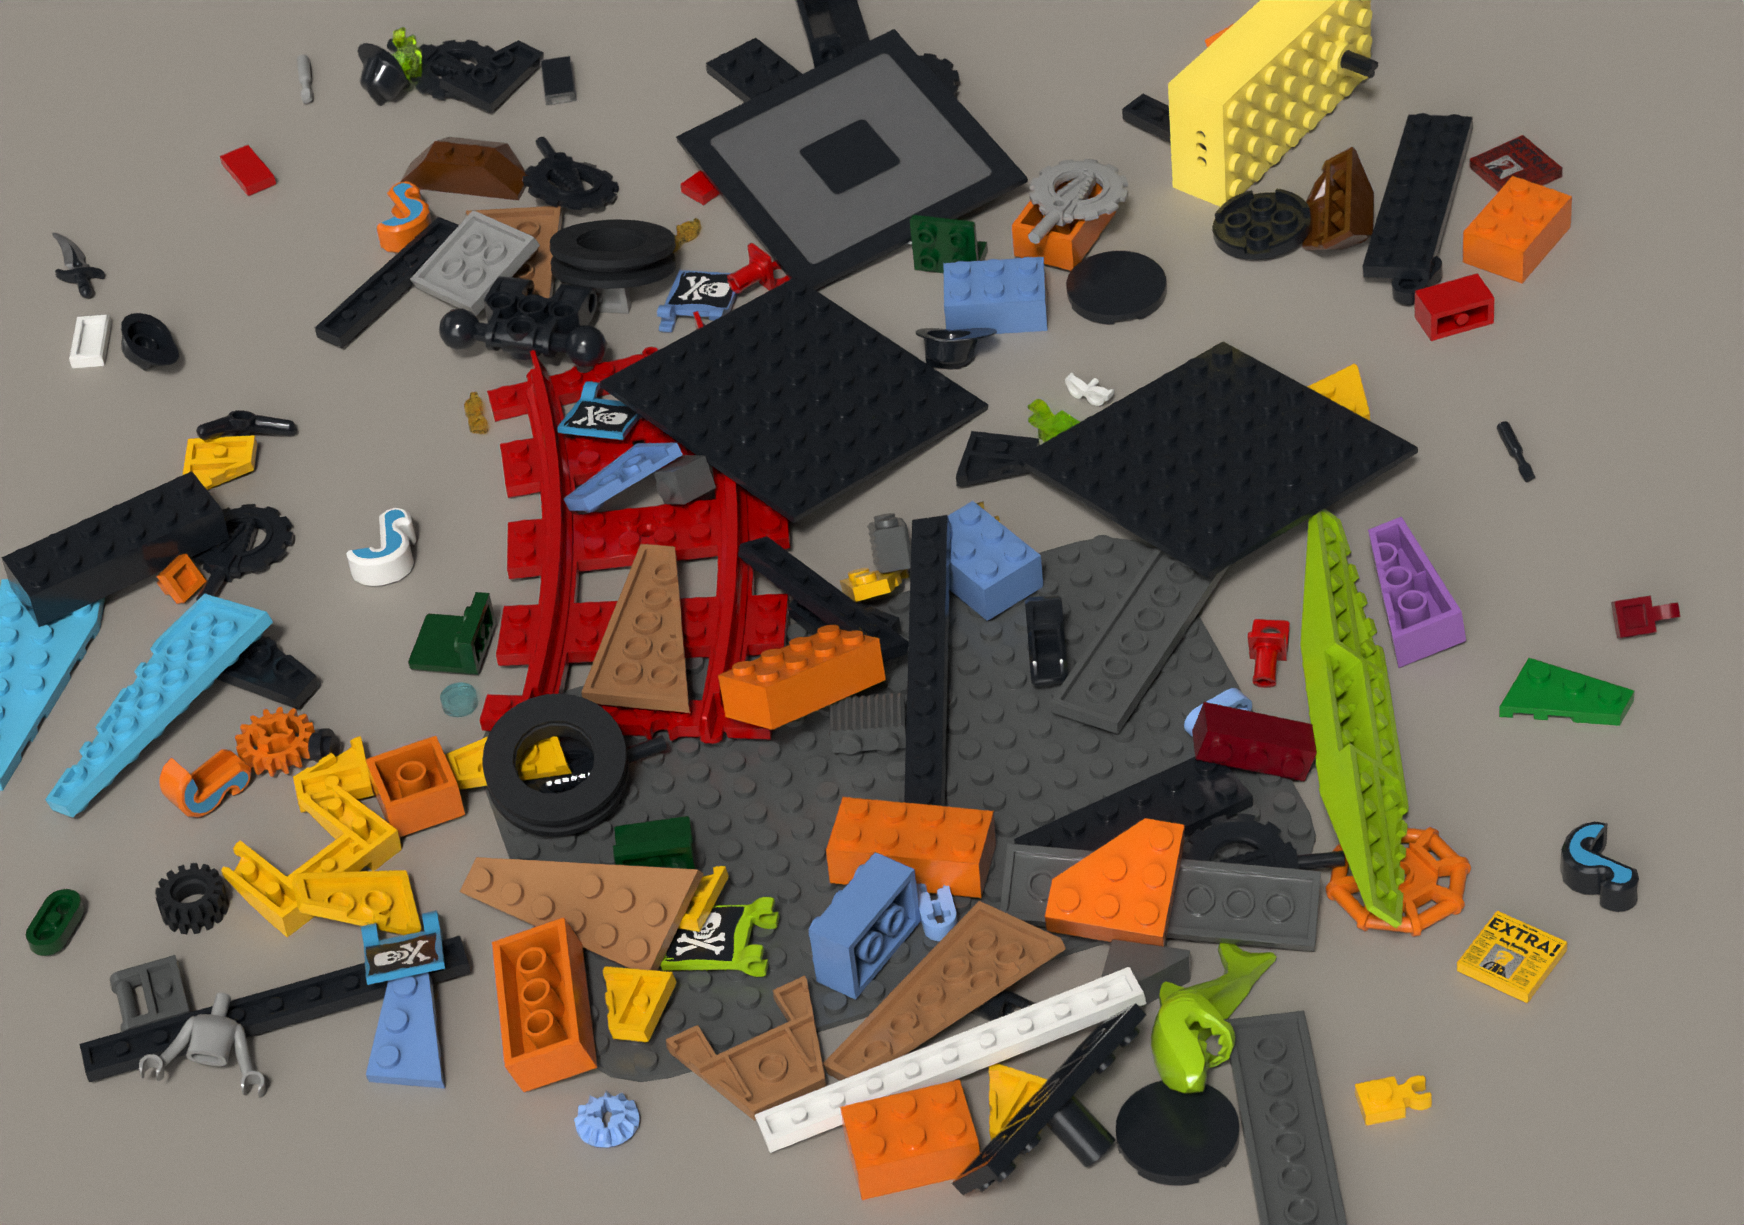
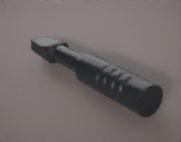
[1497,421,1535,482]

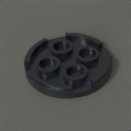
[1212,189,1312,260]
[1066,251,1167,325]
[1116,1080,1240,1186]

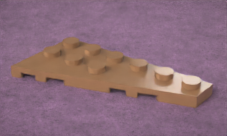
[460,857,704,971]
[823,901,1066,1081]

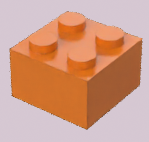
[365,735,465,838]

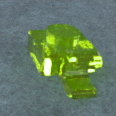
[392,27,422,81]
[1028,398,1080,442]

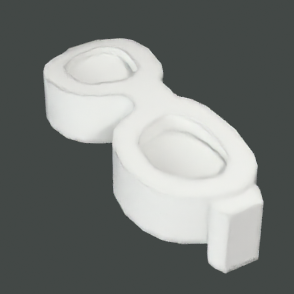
[1065,372,1114,406]

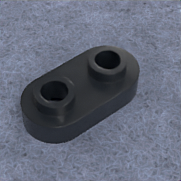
[1392,256,1443,305]

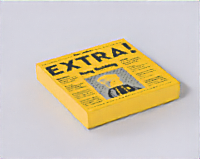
[1457,911,1567,1003]

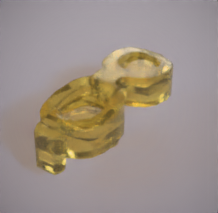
[673,218,701,253]
[464,391,488,434]

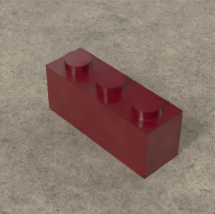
[1192,702,1317,781]

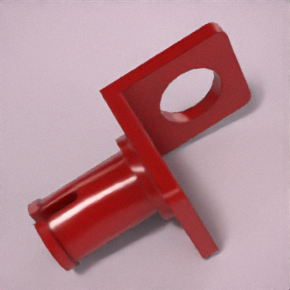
[727,243,790,294]
[1248,619,1290,688]

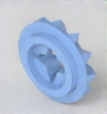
[574,1091,640,1148]

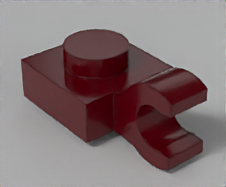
[1611,595,1681,638]

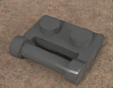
[110,955,190,1032]

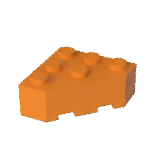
[1045,818,1185,947]

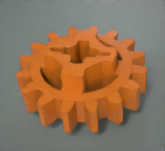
[235,707,315,777]

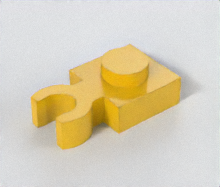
[1355,1075,1432,1126]

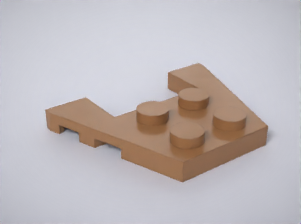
[666,976,826,1121]

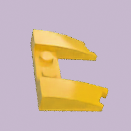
[221,784,402,938]

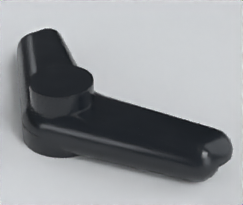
[196,410,297,440]

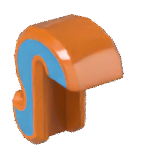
[376,182,432,253]
[160,749,252,818]

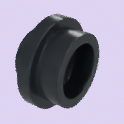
[308,728,340,762]

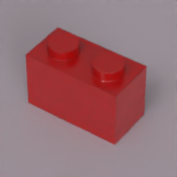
[1414,273,1495,341]

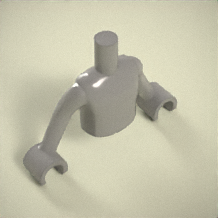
[139,993,266,1098]

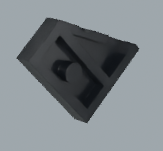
[956,431,1040,487]

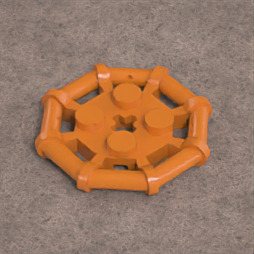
[1325,827,1471,937]

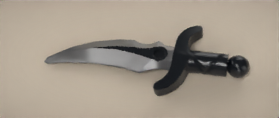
[52,233,105,298]

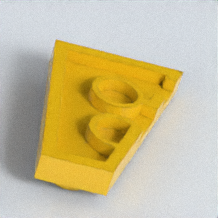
[445,736,572,790]
[292,870,421,935]

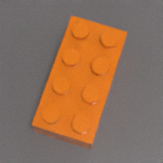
[718,625,886,730]
[826,797,996,898]
[492,917,597,1092]

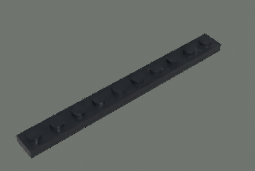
[904,515,951,806]
[79,935,471,1083]

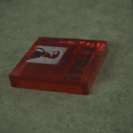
[1470,135,1563,192]

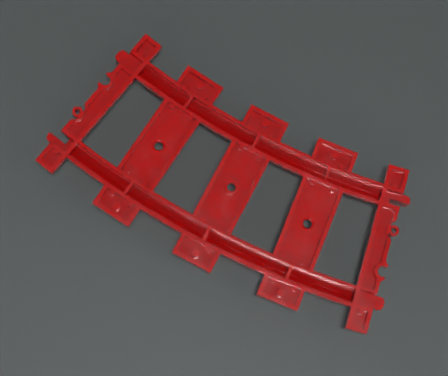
[479,311,790,744]

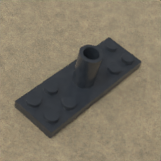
[952,1003,1146,1195]

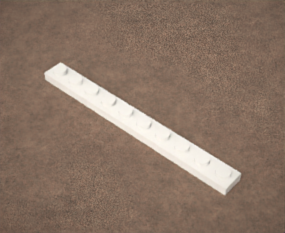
[755,967,1146,1153]

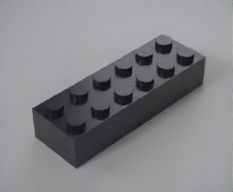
[1,471,229,627]

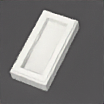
[69,315,112,368]

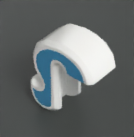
[346,508,416,586]

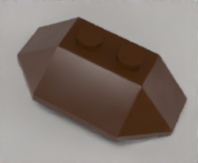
[400,137,528,201]
[1302,146,1374,251]

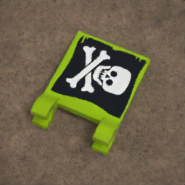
[661,897,780,977]

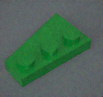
[1499,658,1635,726]

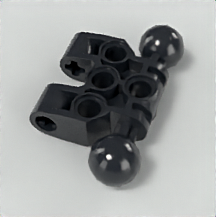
[439,276,607,368]

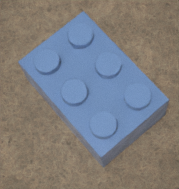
[943,257,1048,334]
[948,501,1043,621]
[809,852,921,1000]

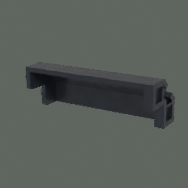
[795,0,870,68]

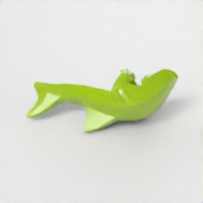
[1151,943,1276,1093]

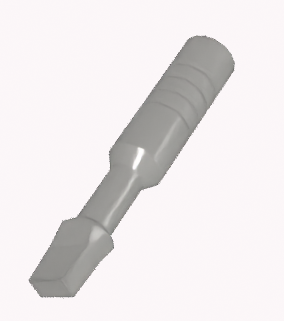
[297,55,312,104]

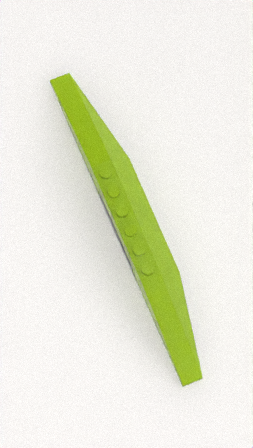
[1300,509,1409,928]

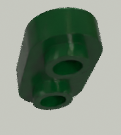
[26,889,84,956]

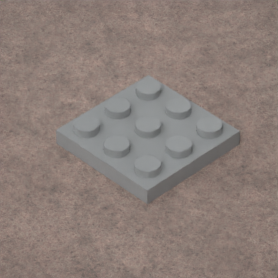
[410,210,540,316]

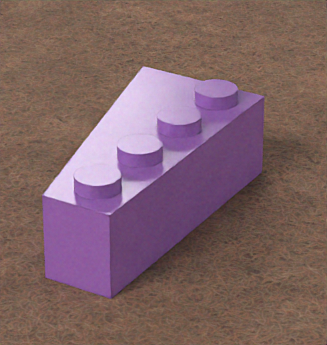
[1368,516,1466,668]

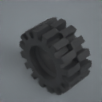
[155,863,229,935]

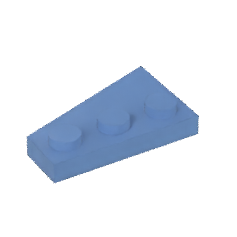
[564,443,683,513]
[366,972,445,1089]

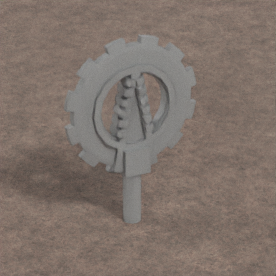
[1028,159,1128,244]

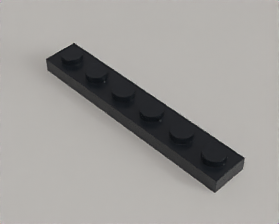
[315,217,459,348]
[738,536,909,662]

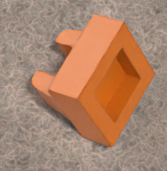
[157,554,206,604]

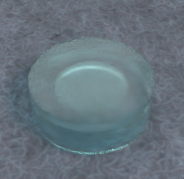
[440,682,478,717]

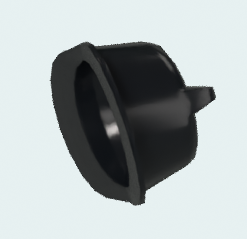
[357,43,411,106]
[121,313,179,369]
[915,328,997,369]

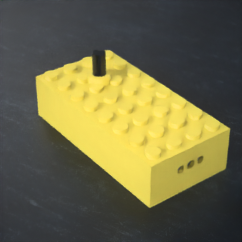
[1168,0,1378,207]

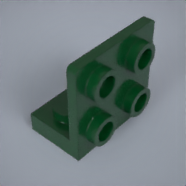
[910,215,988,273]
[408,592,496,675]
[613,816,695,869]

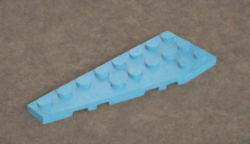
[0,579,105,791]
[45,594,273,818]

